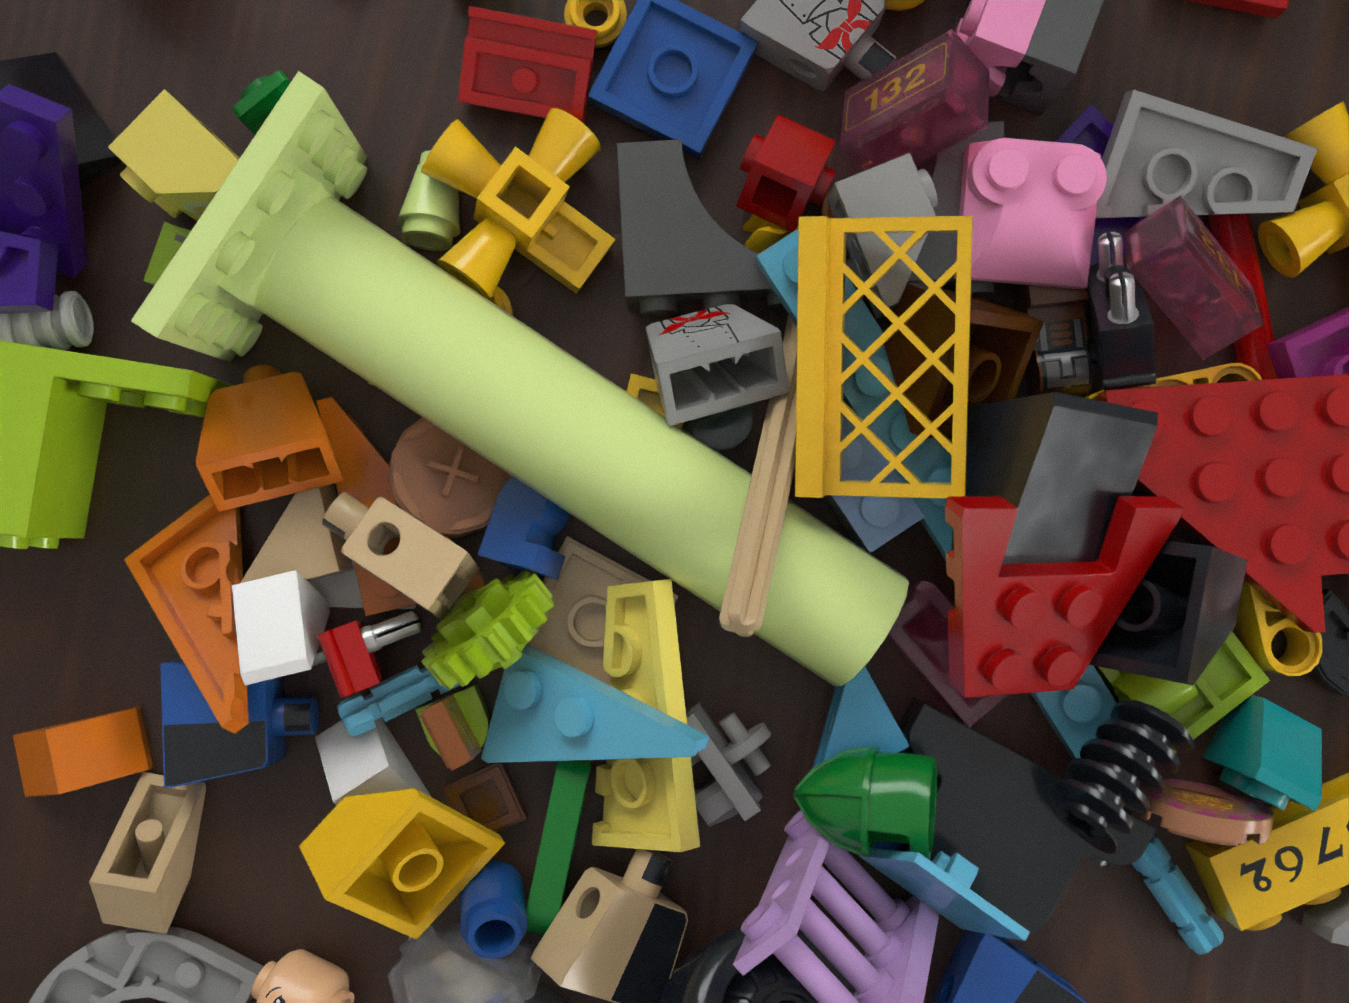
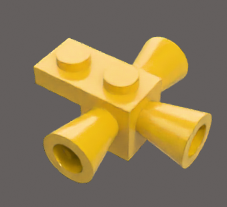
[1258,101,1349,278]
[421,108,615,301]

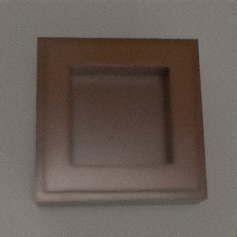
[442,762,529,833]

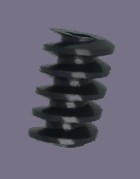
[1048,700,1195,854]

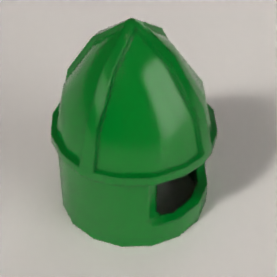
[793,746,937,859]

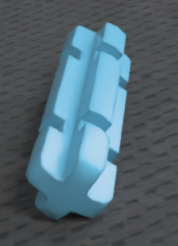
[337,665,460,736]
[1132,836,1224,955]

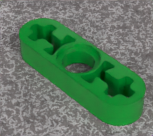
[526,760,593,936]

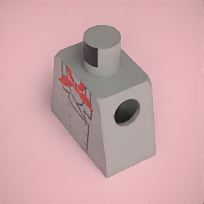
[739,0,897,91]
[646,304,789,426]

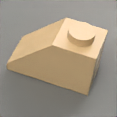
[89,772,206,934]

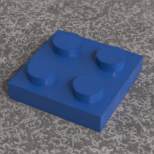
[588,0,758,160]

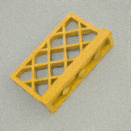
[795,216,973,499]

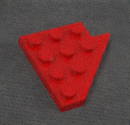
[1098,374,1349,633]

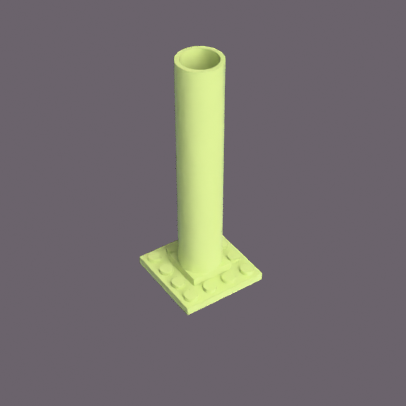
[131,71,909,686]

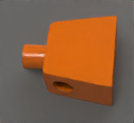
[196,365,343,512]

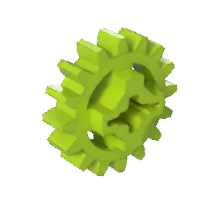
[421,570,554,689]

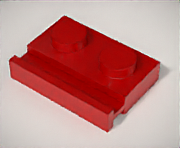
[457,6,598,124]

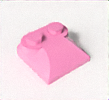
[954,138,1107,290]

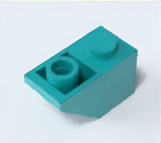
[1202,695,1322,811]

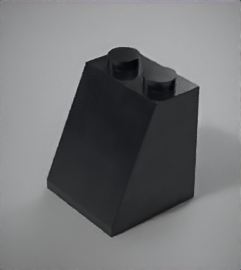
[951,392,1158,564]

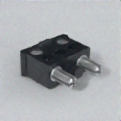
[1086,232,1156,391]

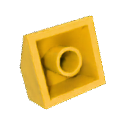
[299,788,505,940]

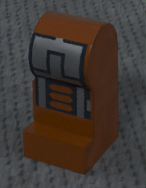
[1012,285,1092,397]

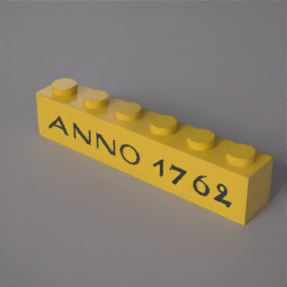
[1185,773,1349,931]

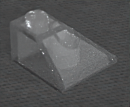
[388,923,542,1003]

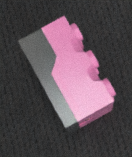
[946,0,1104,116]

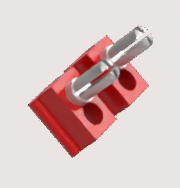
[312,611,422,698]

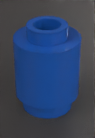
[460,861,527,959]

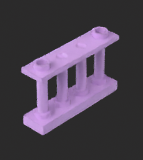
[733,810,939,1003]

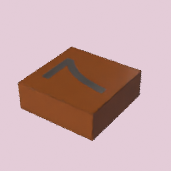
[420,694,482,771]

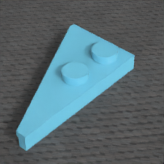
[481,644,710,763]

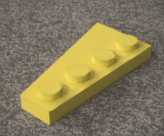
[592,579,700,852]

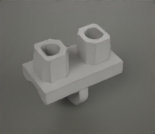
[686,702,771,827]

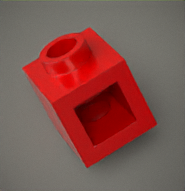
[736,114,836,232]

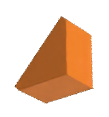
[13,706,153,797]

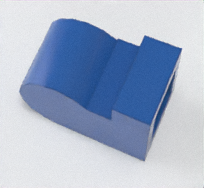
[478,477,570,580]

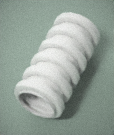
[0,291,94,350]

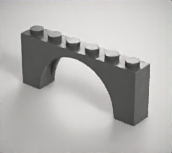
[617,121,1005,317]

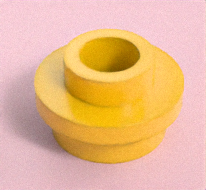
[564,0,627,48]

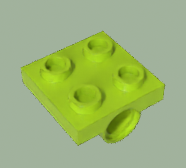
[1094,631,1270,754]

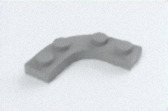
[29,926,264,1003]

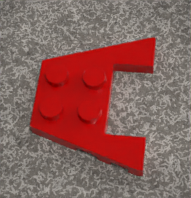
[945,496,1184,698]

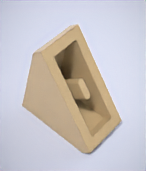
[241,484,354,583]

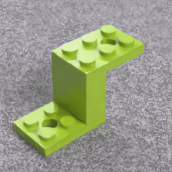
[0,341,233,549]

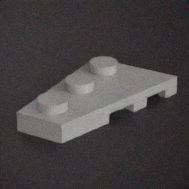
[1096,90,1317,218]

